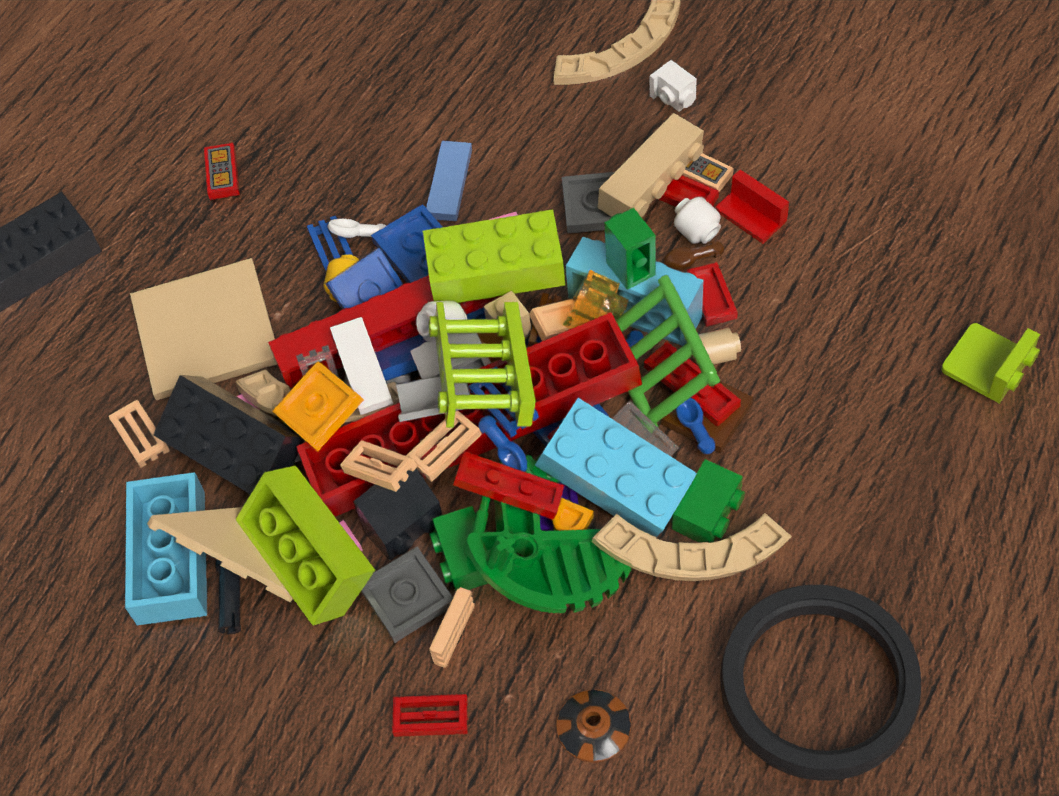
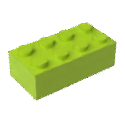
[423,210,565,303]
[235,466,375,626]

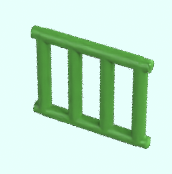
[616,275,720,432]

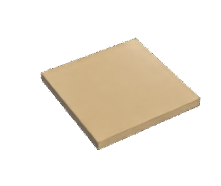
[130,258,277,400]

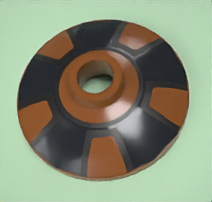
[557,690,631,763]

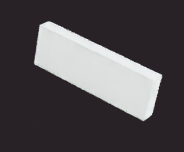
[330,317,393,415]

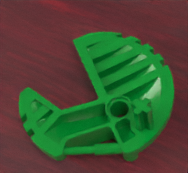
[463,455,632,613]

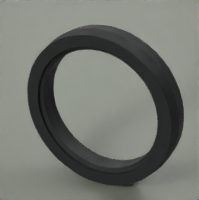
[720,585,921,781]

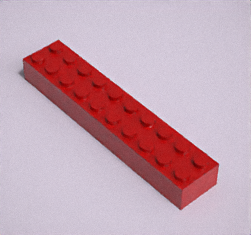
[296,312,642,517]

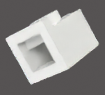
[650,60,696,112]

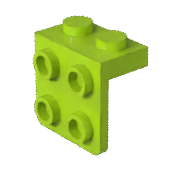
[942,323,1040,404]

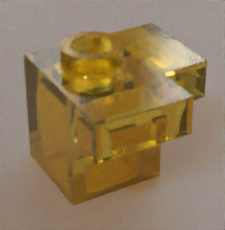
[562,270,629,329]

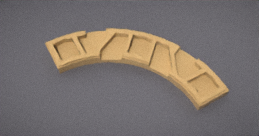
[554,0,681,85]
[236,370,399,423]
[591,513,792,581]

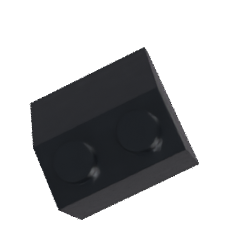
[353,468,443,560]

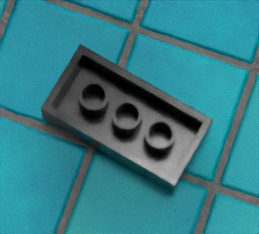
[0,192,102,312]
[153,375,304,494]

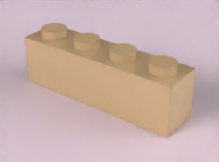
[598,113,704,217]

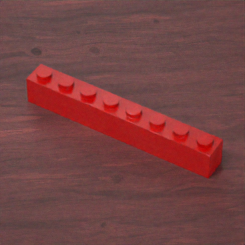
[268,275,501,389]

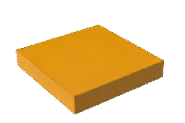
[272,361,364,451]

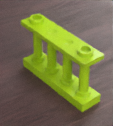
[429,302,536,428]

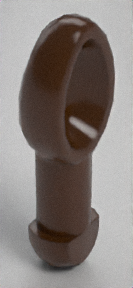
[663,241,724,271]

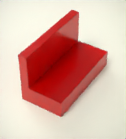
[715,169,789,244]

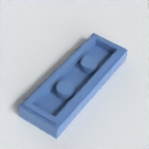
[426,141,472,221]

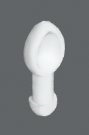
[328,219,386,238]

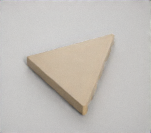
[147,507,294,602]

